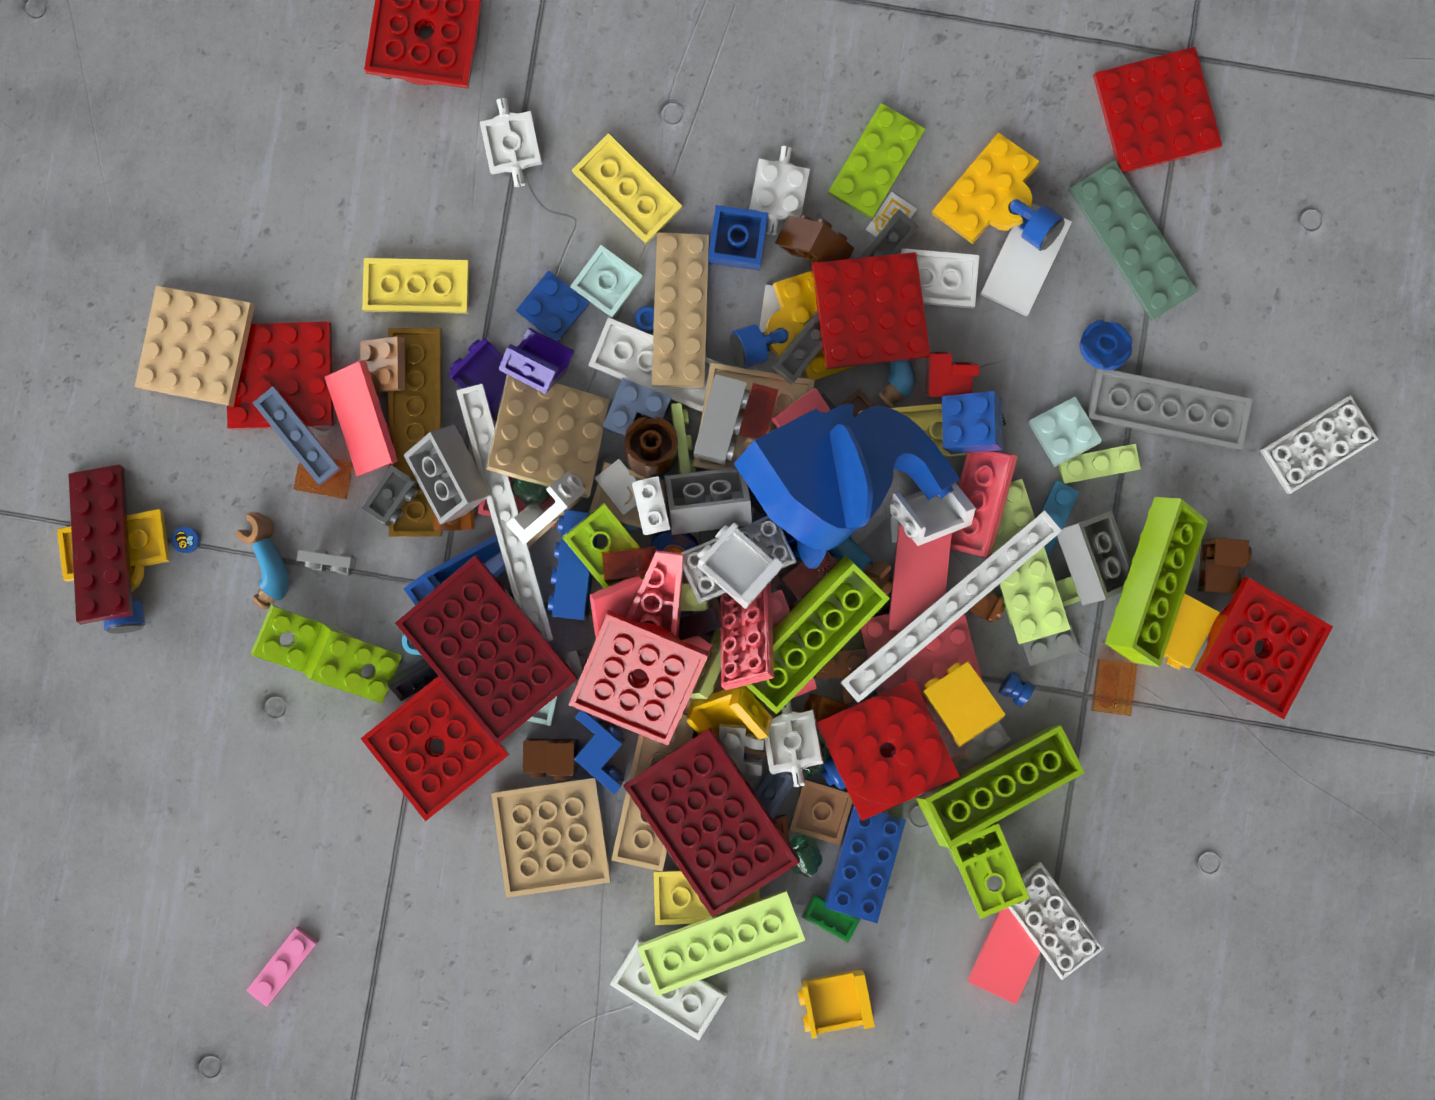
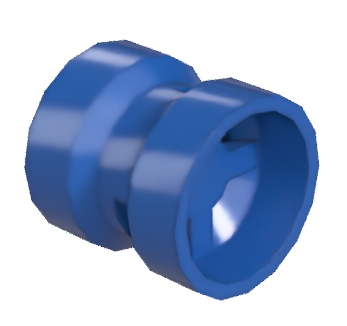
[998,671,1035,707]

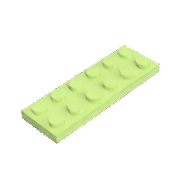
[991,479,1070,645]
[637,889,805,996]

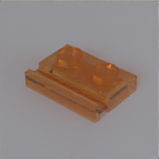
[293,459,353,500]
[1091,659,1138,716]

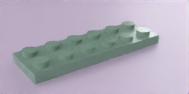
[1069,160,1198,321]

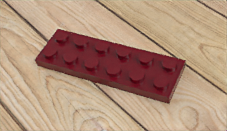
[68,464,133,625]

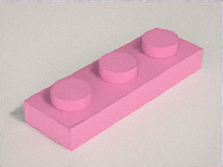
[246,926,318,1007]

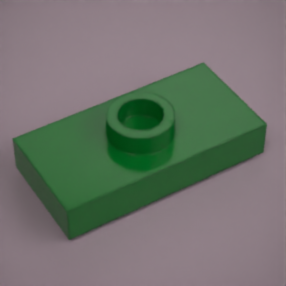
[801,893,861,943]

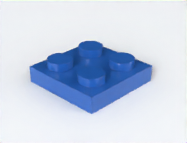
[516,270,590,342]

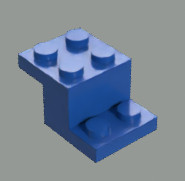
[574,710,625,794]

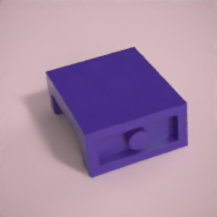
[498,328,574,394]
[448,337,507,421]

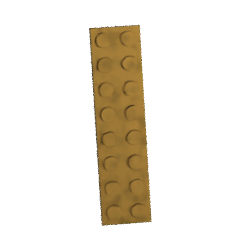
[388,328,443,537]

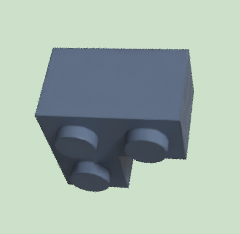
[603,378,672,438]

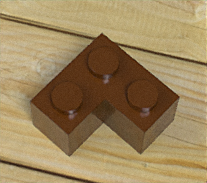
[775,215,854,263]
[1198,538,1252,594]
[814,648,871,704]
[523,739,578,781]

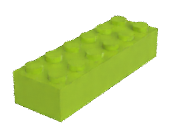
[1105,497,1208,667]
[745,555,890,714]
[916,725,1085,848]

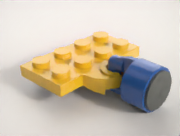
[932,132,1065,251]
[730,271,856,380]
[57,509,170,634]

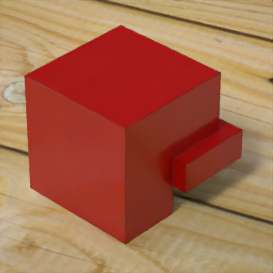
[925,352,979,397]

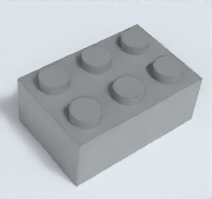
[693,374,750,466]
[404,425,492,525]
[665,467,752,535]
[1057,510,1131,605]

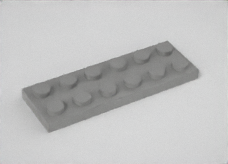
[1087,368,1253,451]

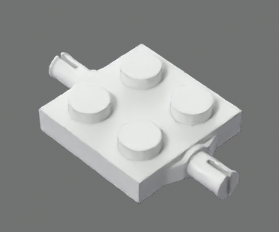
[480,98,542,187]
[749,146,810,235]
[764,700,823,787]

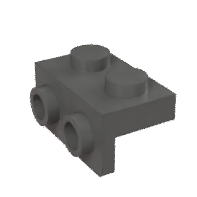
[362,465,419,526]

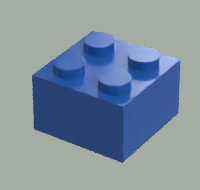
[708,205,768,271]
[942,391,1003,454]

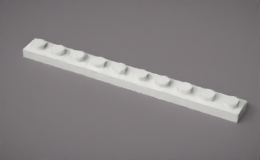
[456,384,554,641]
[841,511,1062,703]

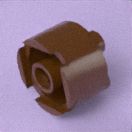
[624,417,678,479]

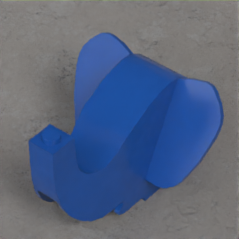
[734,403,960,569]

